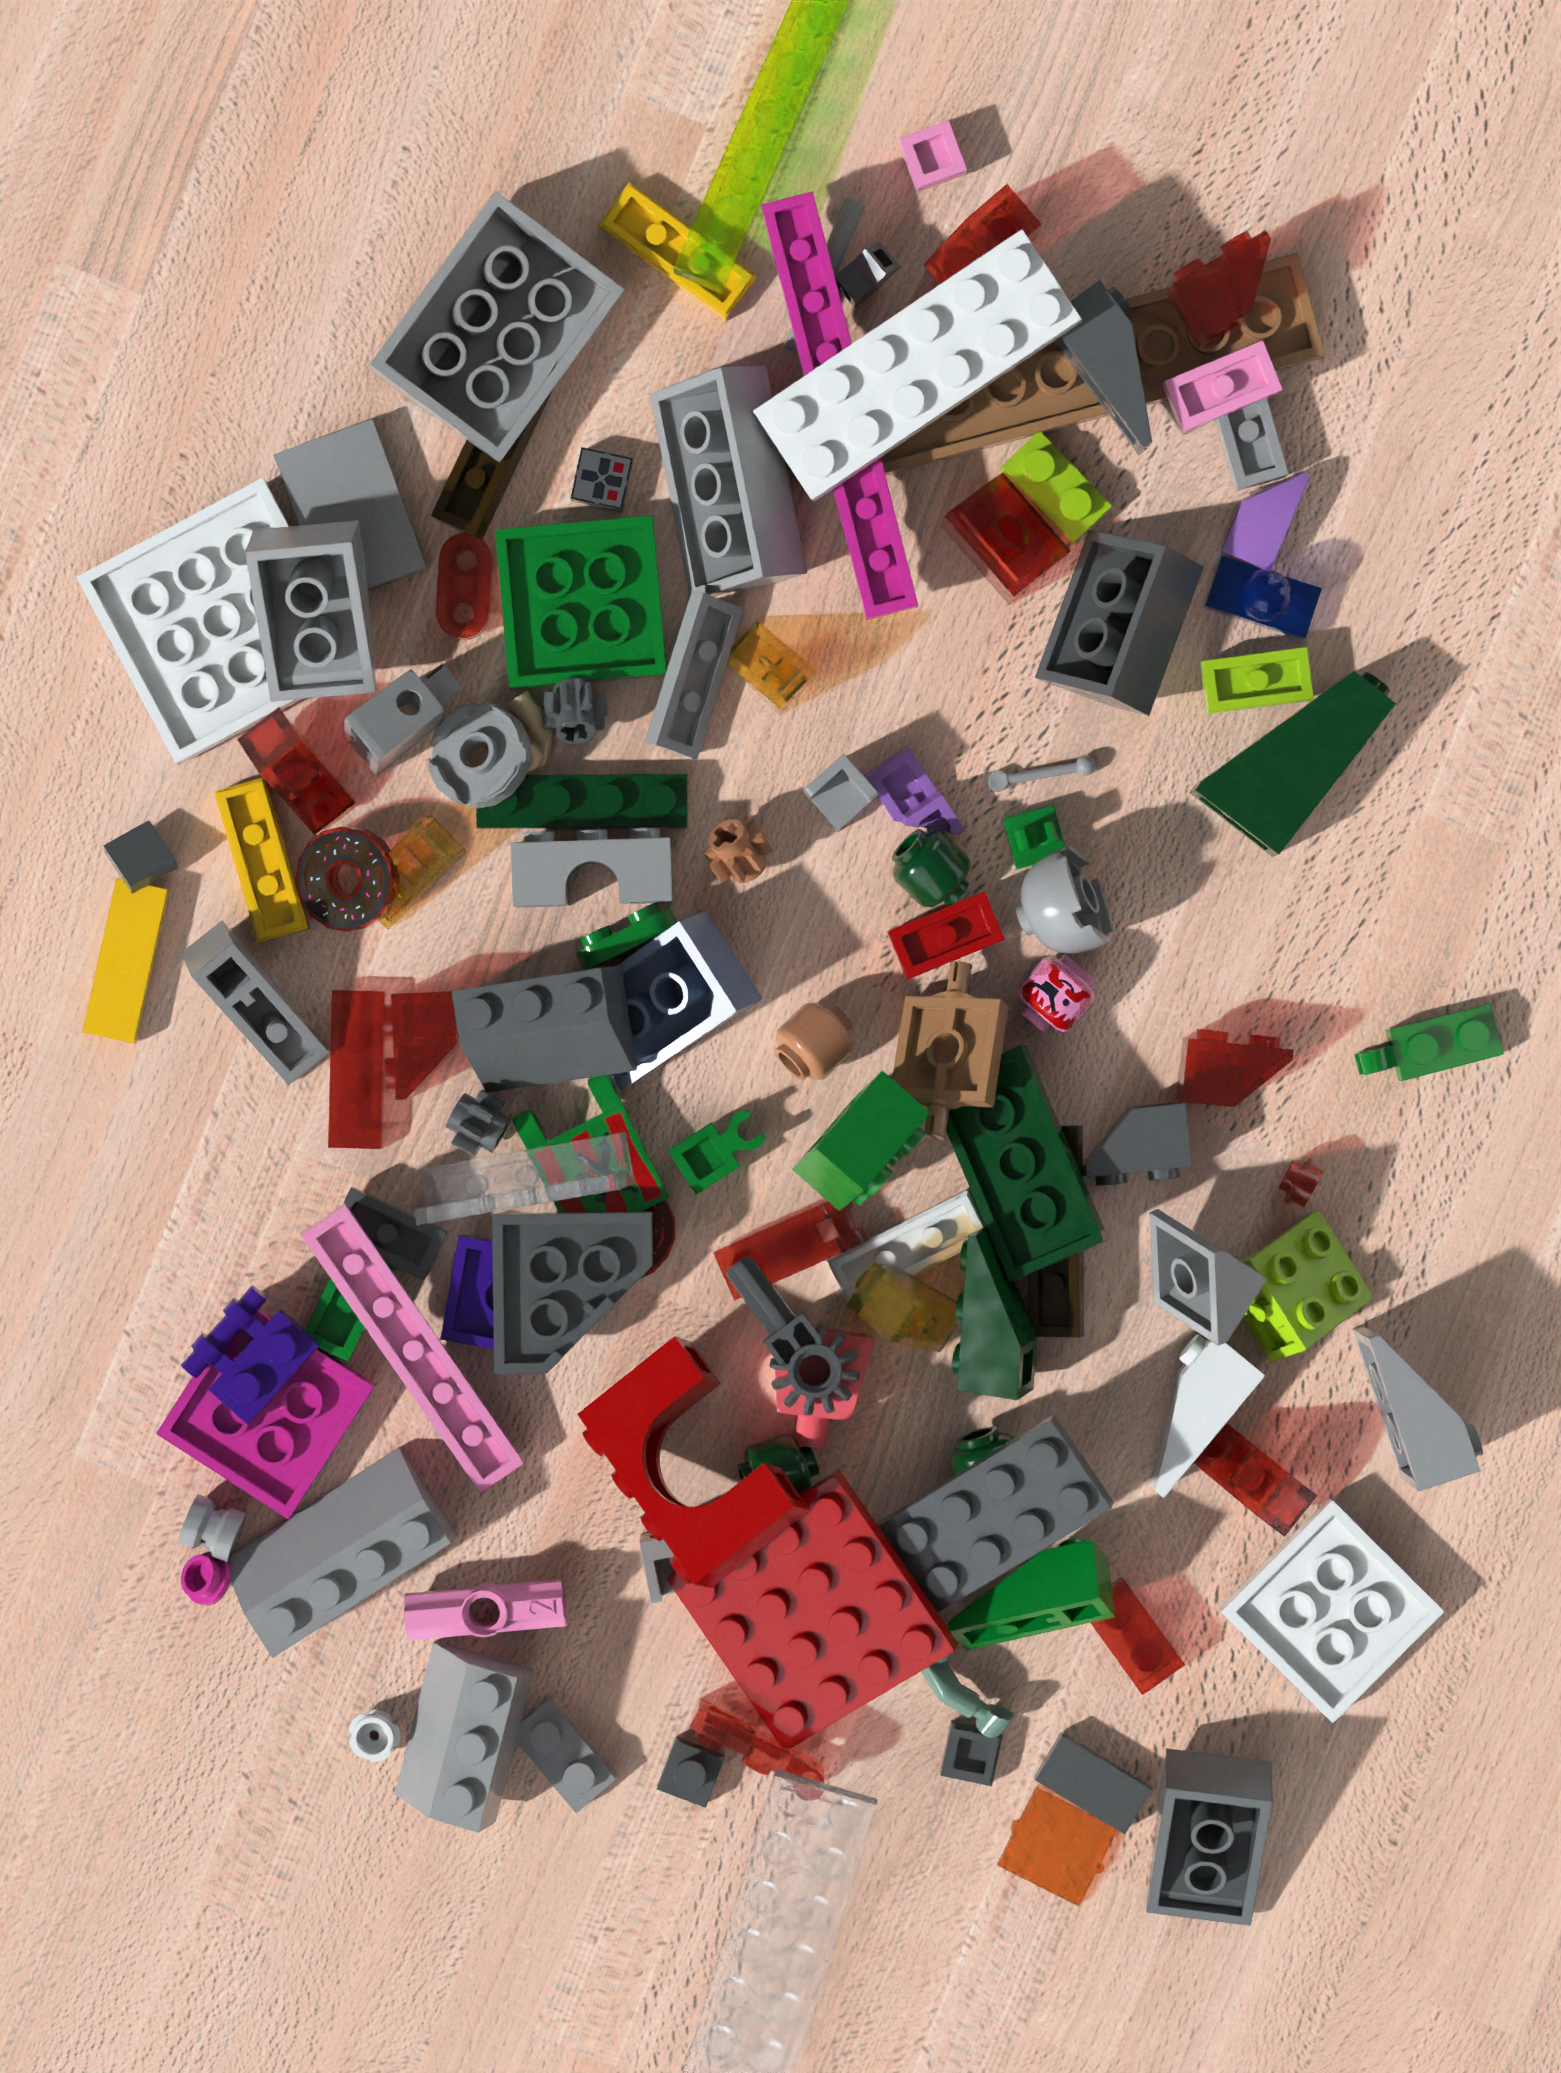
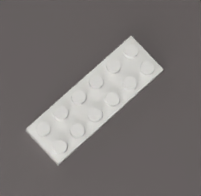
[753,229,1082,502]

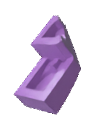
[1221,471,1310,571]
[863,746,966,835]

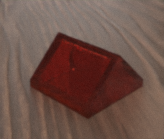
[941,472,1071,605]

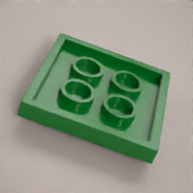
[495,515,667,689]

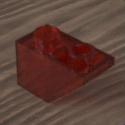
[923,184,1042,285]
[1167,230,1271,349]
[237,707,356,835]
[382,991,460,1100]
[1176,1029,1294,1107]
[1193,1422,1318,1537]

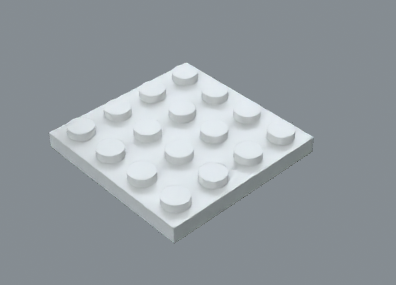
[76,478,302,765]

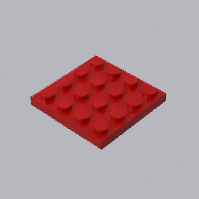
[666,1469,958,1752]

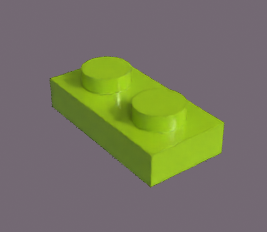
[1000,432,1112,545]
[1200,647,1314,715]

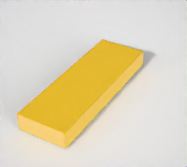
[598,182,757,321]
[214,777,310,943]
[82,878,170,1044]

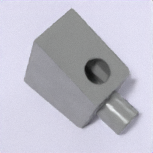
[343,664,461,777]

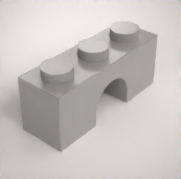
[511,828,674,908]

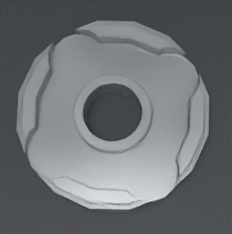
[429,703,531,809]

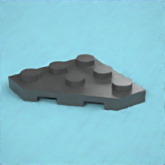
[492,1211,653,1374]

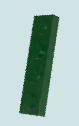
[476,774,688,829]

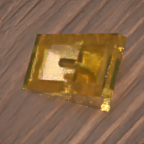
[727,621,817,716]

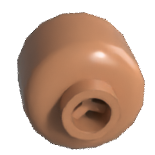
[775,1002,853,1080]

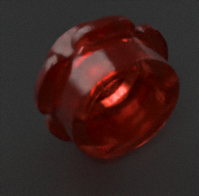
[1278,1157,1324,1208]

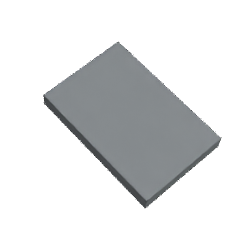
[273,418,428,591]

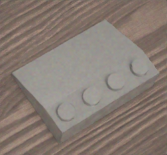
[367,191,624,462]

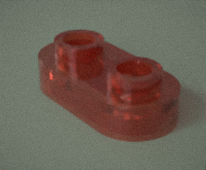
[436,533,493,640]

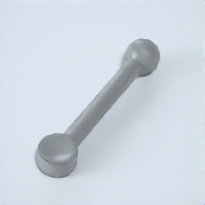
[987,755,1096,792]

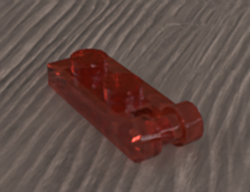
[713,1200,869,1301]
[689,1698,825,1800]

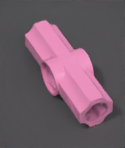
[404,1579,567,1641]

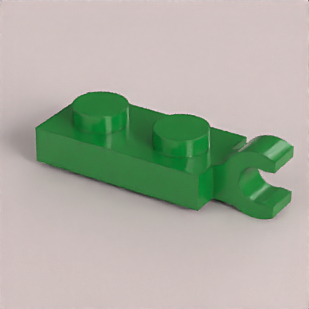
[1354,1004,1504,1081]

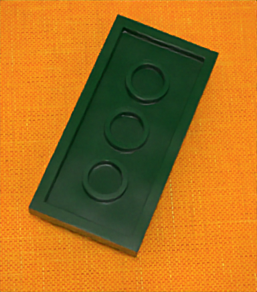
[946,1045,1109,1282]

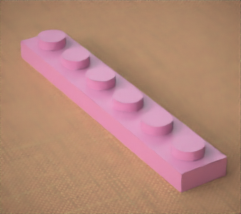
[301,1203,524,1493]

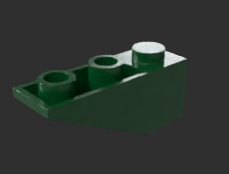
[952,1227,1037,1400]

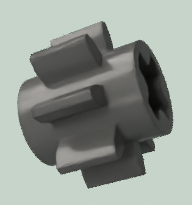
[542,678,607,744]
[446,1090,511,1156]

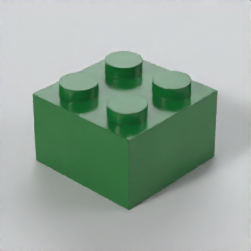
[792,1071,930,1211]

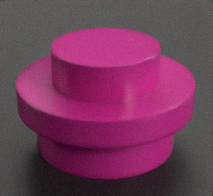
[181,1552,231,1606]

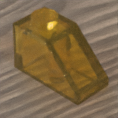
[846,1262,960,1352]

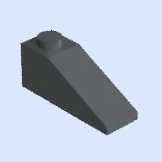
[1054,280,1152,455]

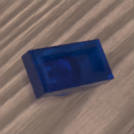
[1203,556,1322,640]

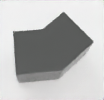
[835,242,901,308]

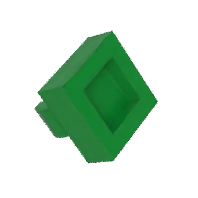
[1002,805,1065,870]

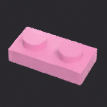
[1162,340,1283,433]

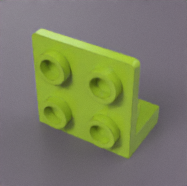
[1239,1211,1372,1362]

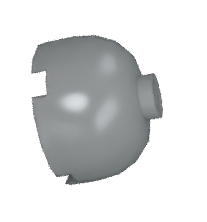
[1016,845,1113,954]

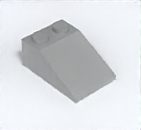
[245,520,377,702]
[1352,1326,1483,1491]

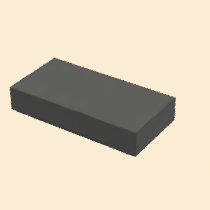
[1034,1732,1152,1834]

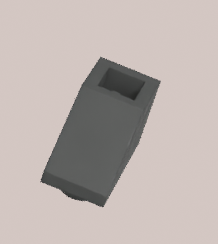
[1083,1102,1192,1186]

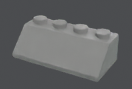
[650,365,807,596]
[228,1447,457,1658]

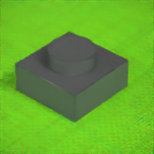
[657,1736,725,1808]

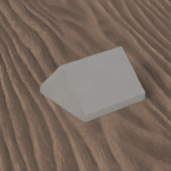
[1149,1209,1268,1346]

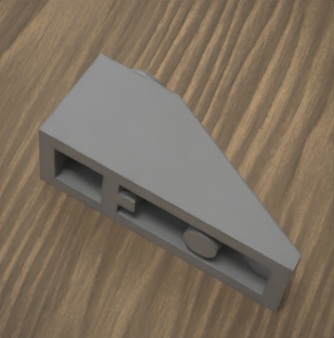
[181,920,330,1085]

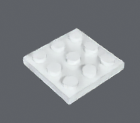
[1219,1498,1444,1723]

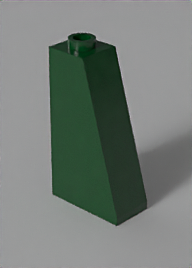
[1189,671,1396,857]

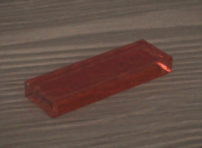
[328,990,386,1149]

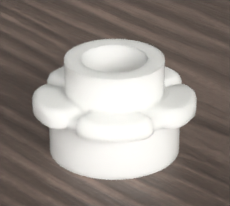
[349,1709,400,1762]

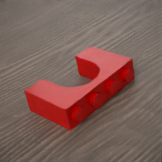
[577,1336,810,1588]

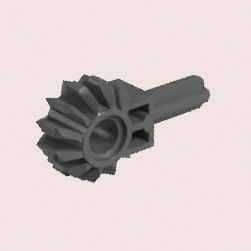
[726,1256,860,1415]

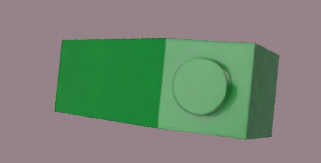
[948,1538,1115,1651]

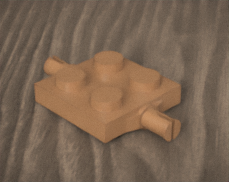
[892,961,1009,1141]

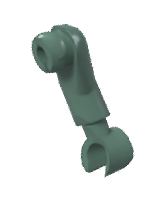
[921,1653,1014,1738]

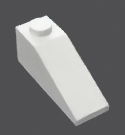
[1150,1334,1265,1498]

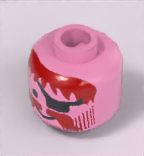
[1018,954,1096,1034]

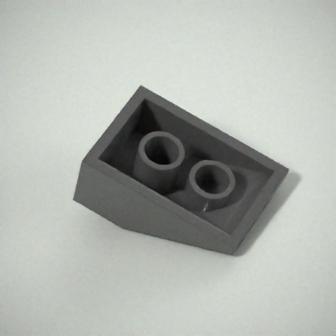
[1146,1748,1273,1926]

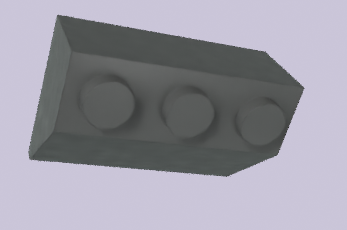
[1035,530,1204,716]
[452,966,637,1092]

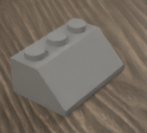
[395,1641,534,1833]

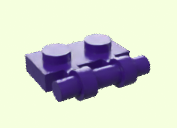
[181,1286,320,1425]

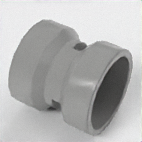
[178,1494,247,1562]

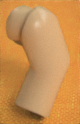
[506,690,555,771]

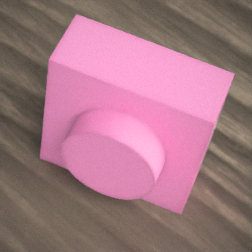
[899,120,967,192]

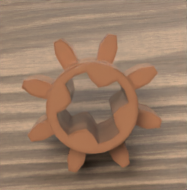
[703,818,773,884]

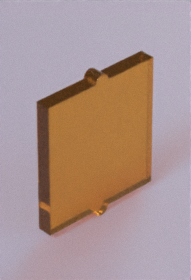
[997,1786,1118,1906]

